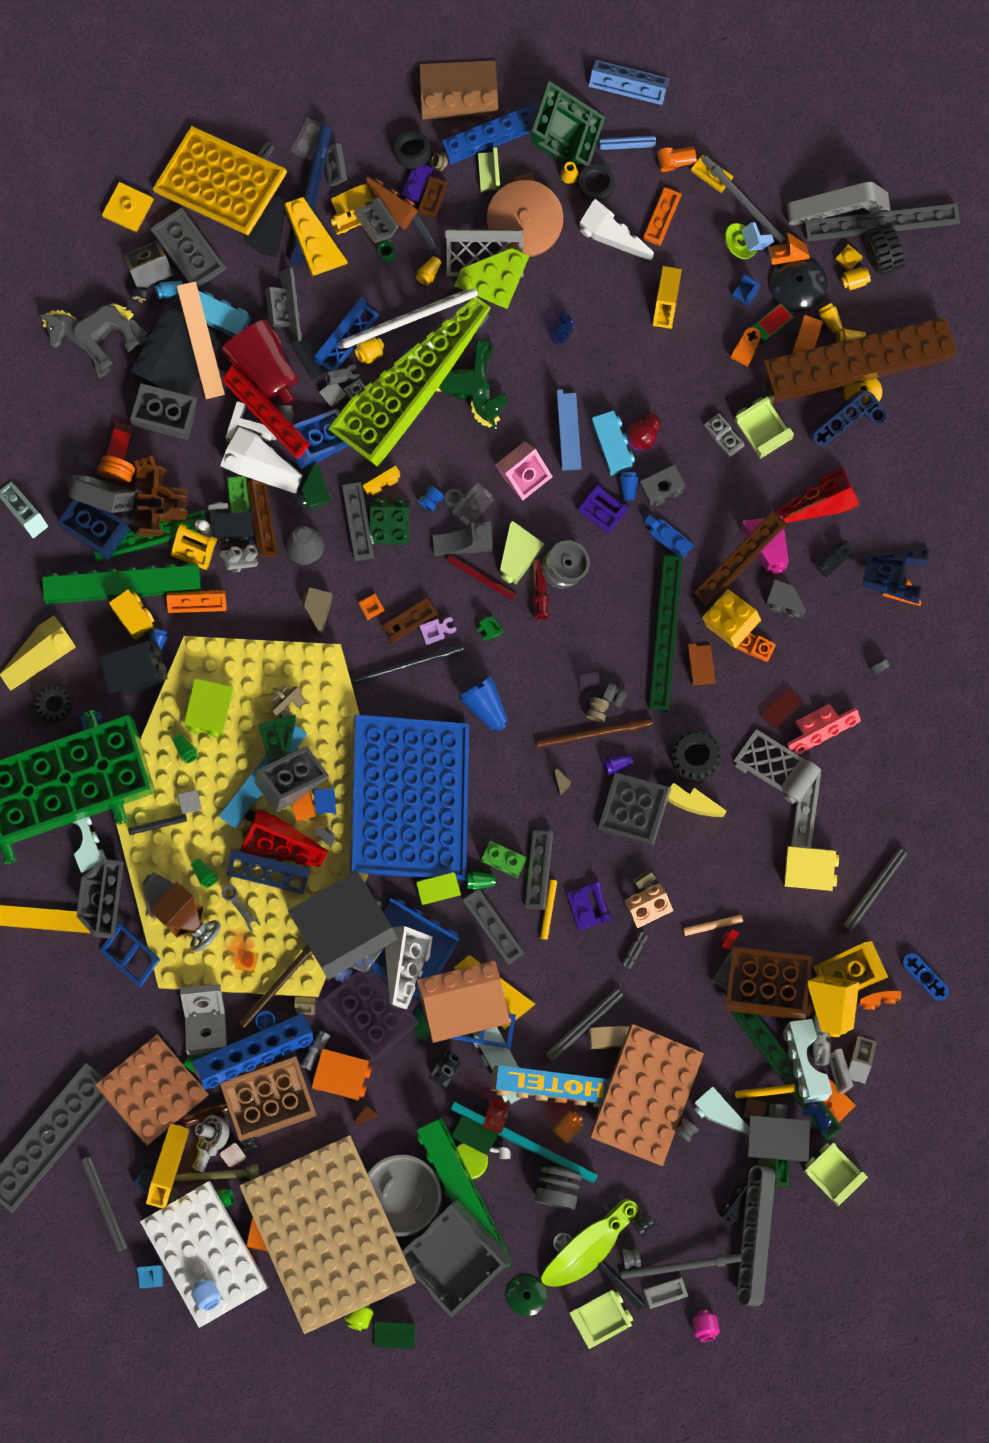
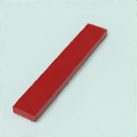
[222,365,310,459]

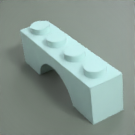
[72,817,107,876]
[783,1019,832,1104]

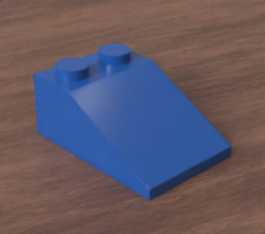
[293,409,349,469]

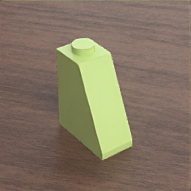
[500,521,544,584]

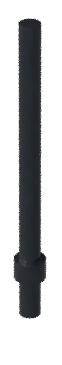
[350,644,464,685]

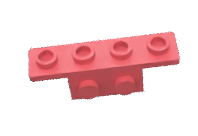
[787,703,861,755]

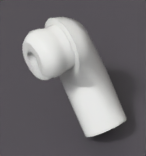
[195,520,214,547]

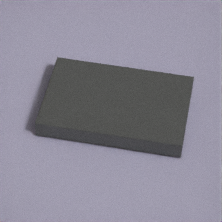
[747,1116,810,1162]

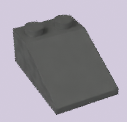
[254,746,329,812]

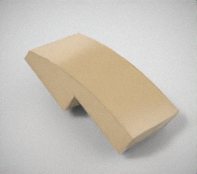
[589,1026,629,1049]

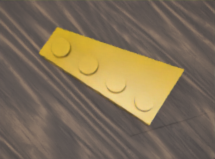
[284,197,348,276]
[454,955,535,1030]

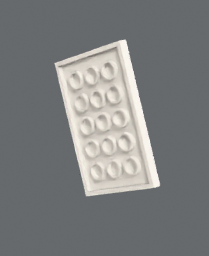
[140,1181,269,1328]

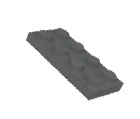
[150,208,226,289]

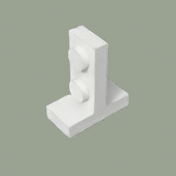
[226,402,277,443]

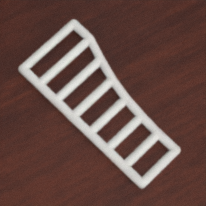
[337,289,478,348]

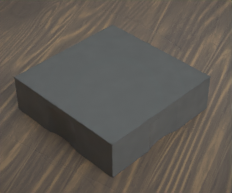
[288,871,398,980]
[402,1200,513,1317]

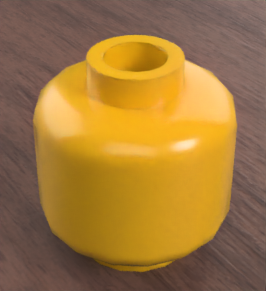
[354,337,384,364]

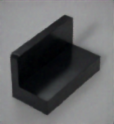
[291,337,331,380]

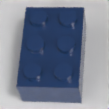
[57,500,131,560]

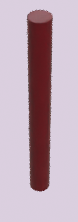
[446,554,516,601]

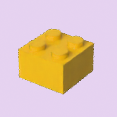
[109,589,154,642]
[702,589,761,648]

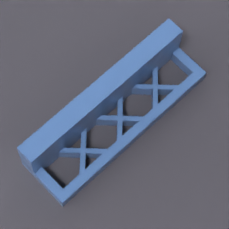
[589,60,670,105]
[557,390,581,471]

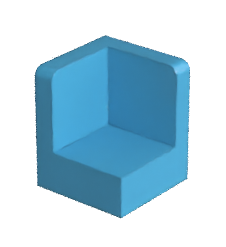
[137,1265,164,1288]

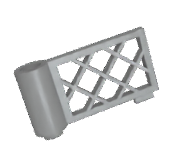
[734,729,821,804]

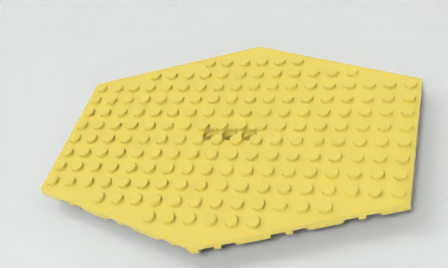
[117,636,368,997]

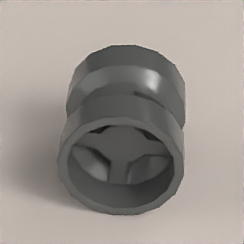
[603,682,628,708]

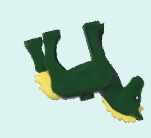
[436,340,508,429]

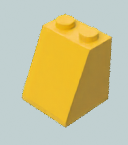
[808,975,859,1037]

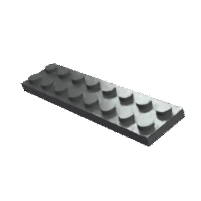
[0,1063,107,1213]

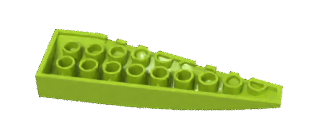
[328,297,491,467]

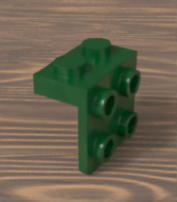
[370,498,410,545]

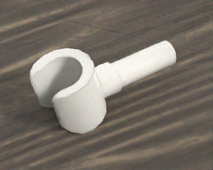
[490,1147,511,1159]

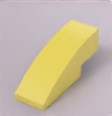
[668,783,726,817]

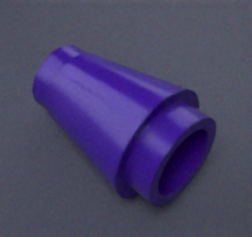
[602,754,633,775]

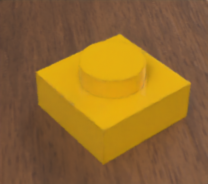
[835,245,863,271]

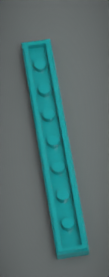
[451,1102,598,1183]

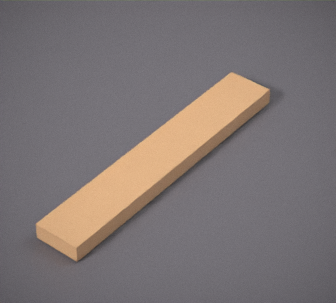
[176,282,225,399]

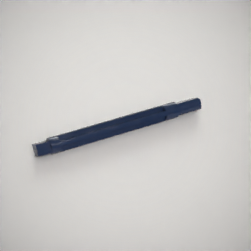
[290,126,332,267]

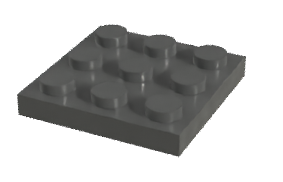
[598,772,671,845]

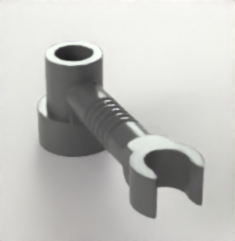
[222,885,261,932]

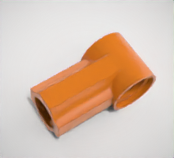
[657,146,697,172]

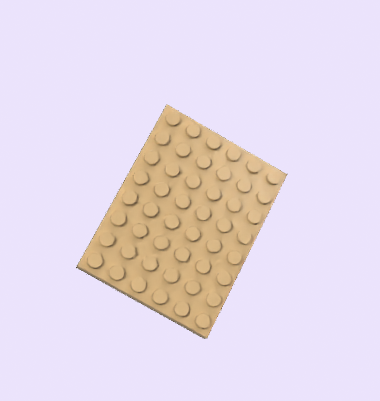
[240,1135,416,1334]

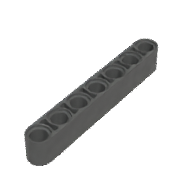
[737,1165,776,1307]

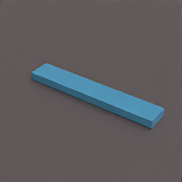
[219,725,307,829]

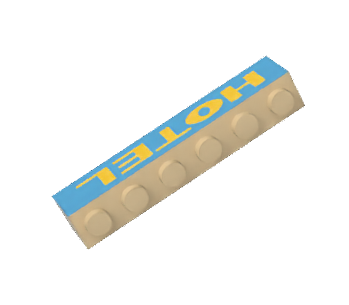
[491,1065,610,1108]

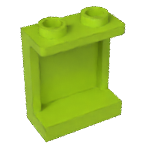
[184,679,235,738]

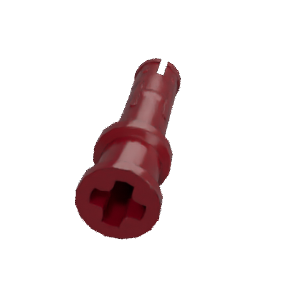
[532,559,550,620]

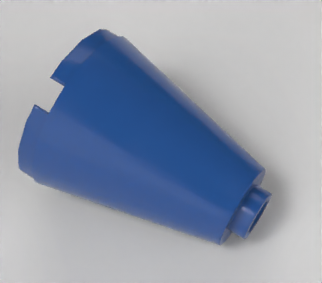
[458,676,508,732]

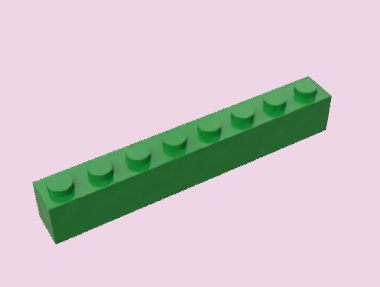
[43,563,202,604]
[417,1117,513,1268]

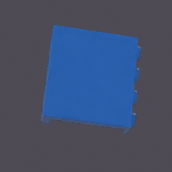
[356,898,460,1001]

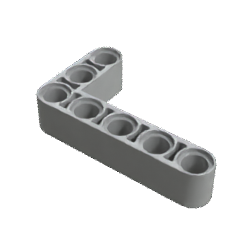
[786,182,891,225]

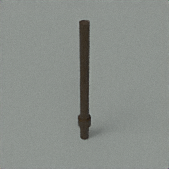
[239,944,313,1028]

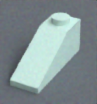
[0,481,49,538]
[694,1087,749,1135]

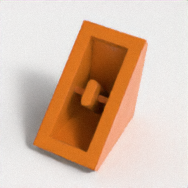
[247,1218,268,1251]

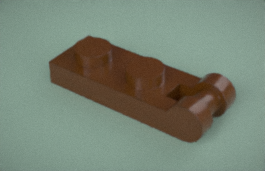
[381,598,438,644]

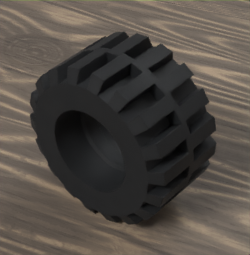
[865,223,905,276]
[671,730,722,782]

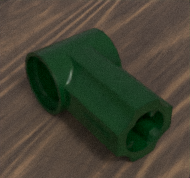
[374,239,396,264]

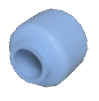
[191,1279,221,1311]

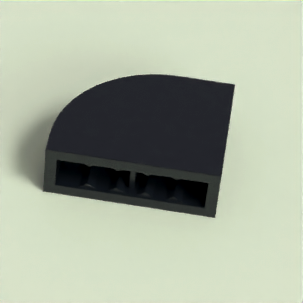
[241,195,287,257]

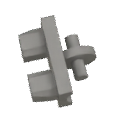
[219,545,258,573]

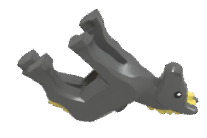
[40,303,150,378]

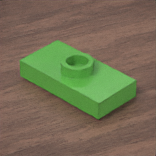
[227,476,250,513]

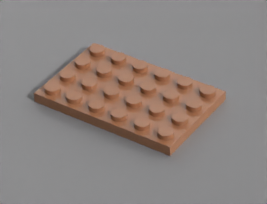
[589,1024,704,1166]

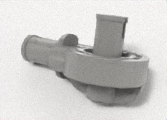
[192,1115,229,1172]

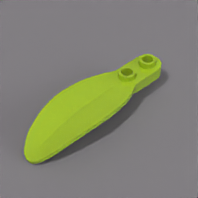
[541,1199,638,1286]

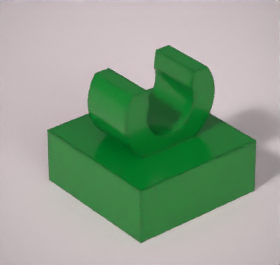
[477,616,504,641]

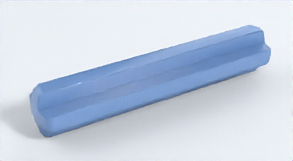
[599,136,656,150]

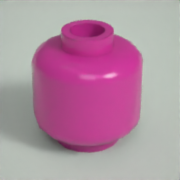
[692,1310,720,1342]

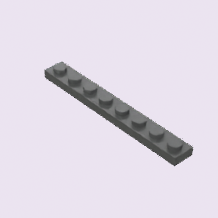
[805,203,960,242]

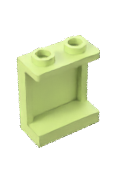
[735,397,794,459]
[804,1143,868,1206]
[569,1290,633,1349]

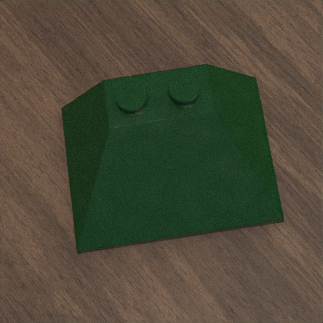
[530,81,605,168]

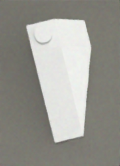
[580,199,654,261]
[220,427,303,493]

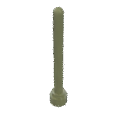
[174,1164,260,1182]

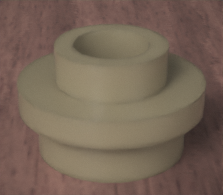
[431,152,448,171]

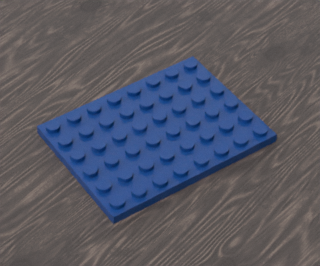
[350,715,469,881]

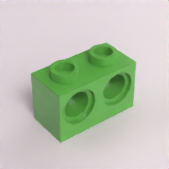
[482,841,526,878]

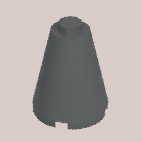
[285,526,324,565]

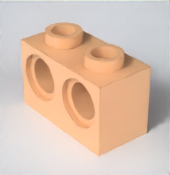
[624,883,673,928]

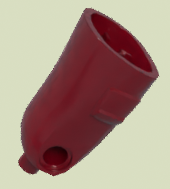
[222,319,299,405]

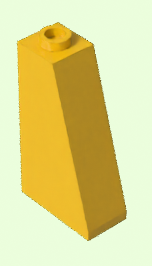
[146,1124,189,1209]

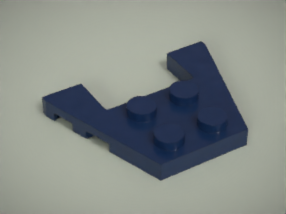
[863,548,930,604]

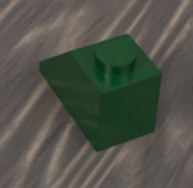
[300,464,331,511]

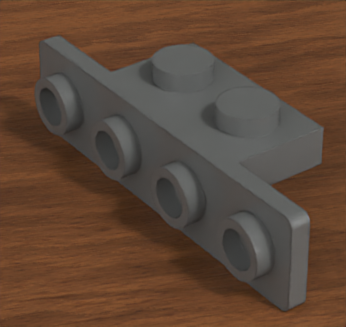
[265,267,302,346]

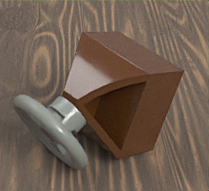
[150,882,221,952]

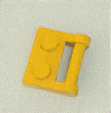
[171,524,217,570]

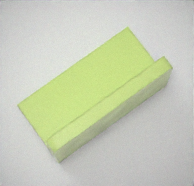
[478,147,500,192]

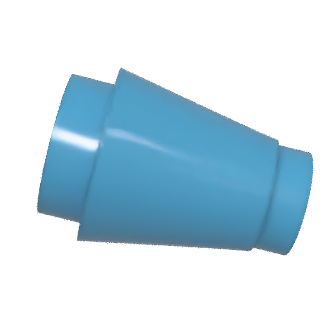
[155,280,183,301]

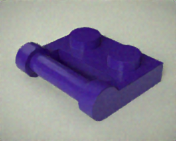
[578,484,630,534]
[567,882,613,931]

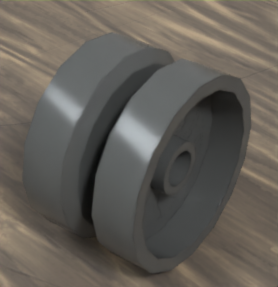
[541,540,590,589]

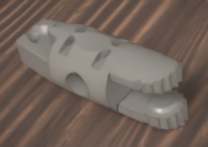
[813,1014,831,1066]

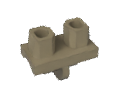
[269,685,306,718]

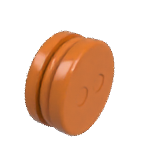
[97,455,135,485]

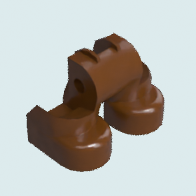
[133,464,189,538]

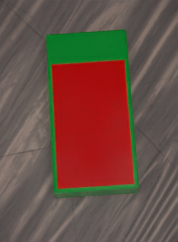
[753,303,794,343]

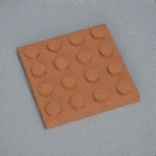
[95,1035,209,1147]

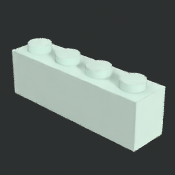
[472,1027,521,1104]

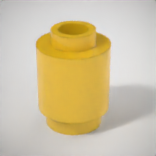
[841,267,871,291]

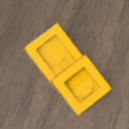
[331,183,375,214]

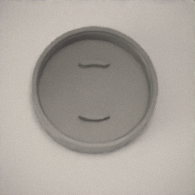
[368,1155,444,1237]

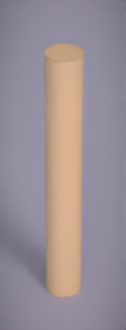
[683,915,743,936]

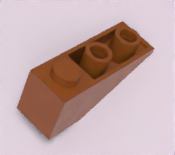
[366,177,418,230]

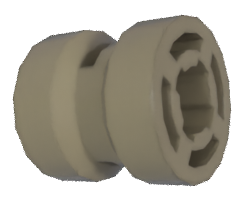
[586,697,609,722]

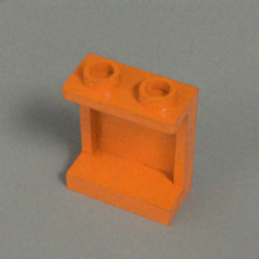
[312,1049,372,1101]

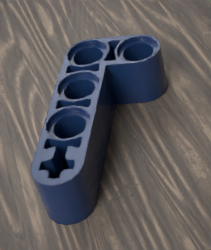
[809,390,887,446]

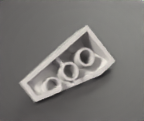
[385,926,433,1009]

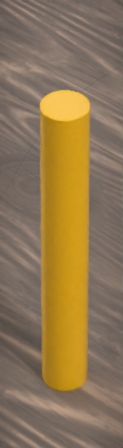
[540,880,557,940]
[735,1084,796,1099]

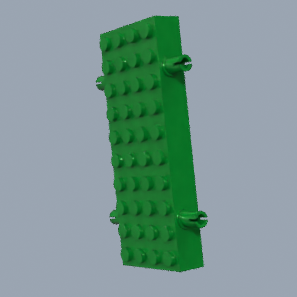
[0,710,156,864]

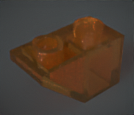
[552,1111,584,1145]

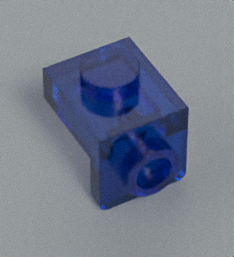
[551,312,575,345]
[802,1104,831,1134]

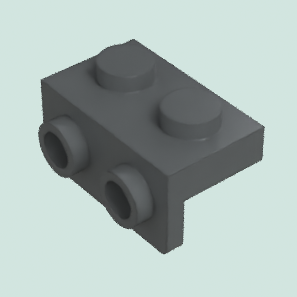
[353,197,399,243]

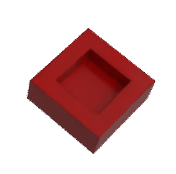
[720,929,739,952]

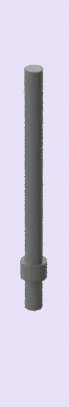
[701,155,785,244]
[621,1253,742,1279]

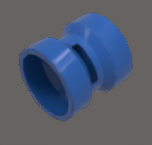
[417,485,444,512]
[255,1011,277,1031]

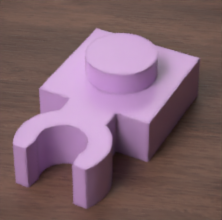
[420,617,456,645]

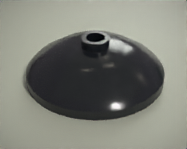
[769,258,827,312]

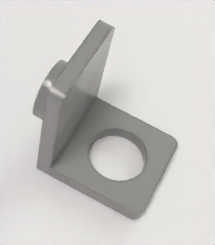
[208,502,230,529]

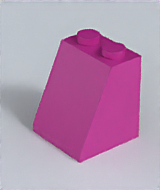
[741,516,789,575]

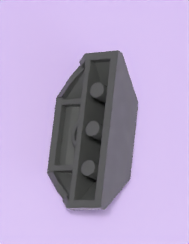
[76,859,124,939]

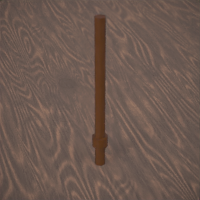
[536,718,653,748]

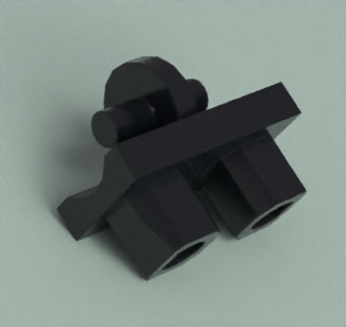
[428,1051,461,1090]

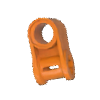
[731,327,761,367]

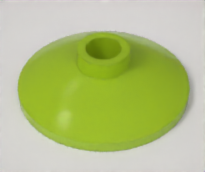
[725,223,757,259]

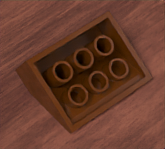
[726,947,813,1020]

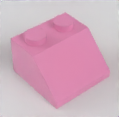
[495,441,553,500]

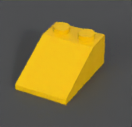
[813,941,888,991]

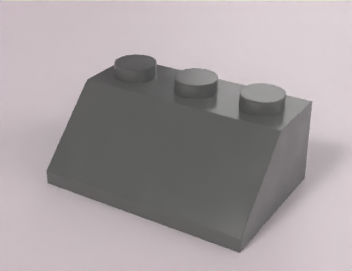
[130,384,197,440]

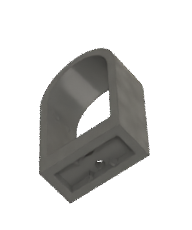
[66,475,137,513]

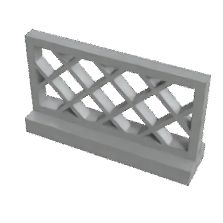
[446,229,524,277]

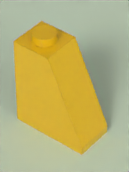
[653,266,682,329]

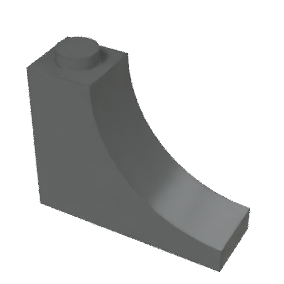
[433,522,492,556]

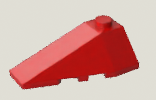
[777,467,860,523]
[240,809,328,867]

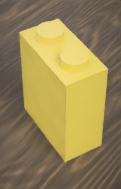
[784,846,839,891]

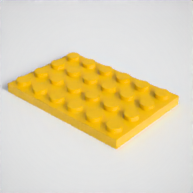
[153,126,287,235]

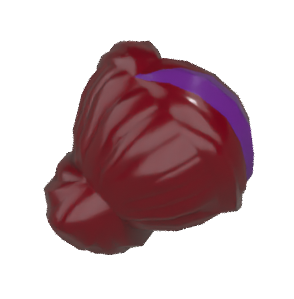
[627,412,661,450]

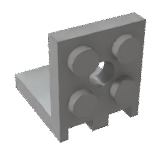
[180,984,227,1055]

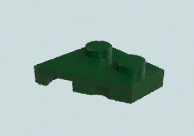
[258,714,296,763]

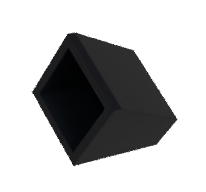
[98,642,168,695]

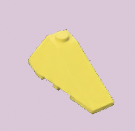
[0,616,76,691]

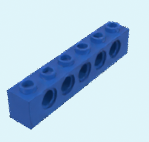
[442,102,540,165]
[192,1014,314,1090]

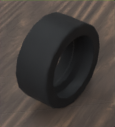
[393,131,430,169]
[578,164,615,202]

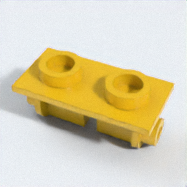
[330,204,366,235]

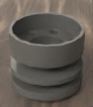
[534,1167,582,1210]

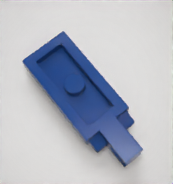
[644,515,694,559]

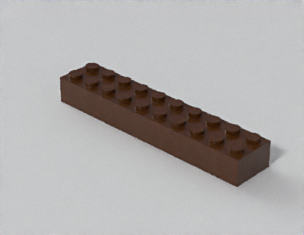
[760,317,958,404]

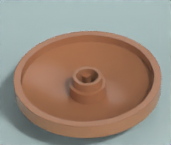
[487,180,563,257]

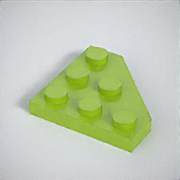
[454,248,530,309]

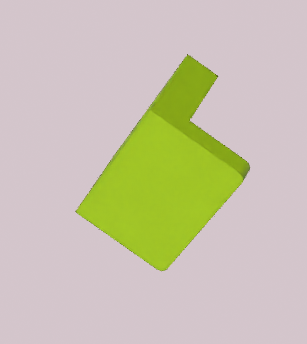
[417,872,461,905]

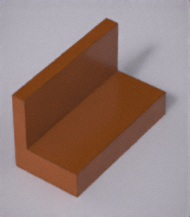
[687,643,716,686]

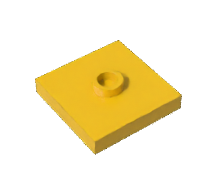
[102,182,154,233]

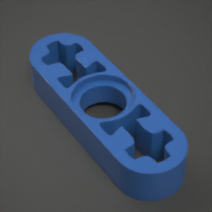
[902,953,949,1001]

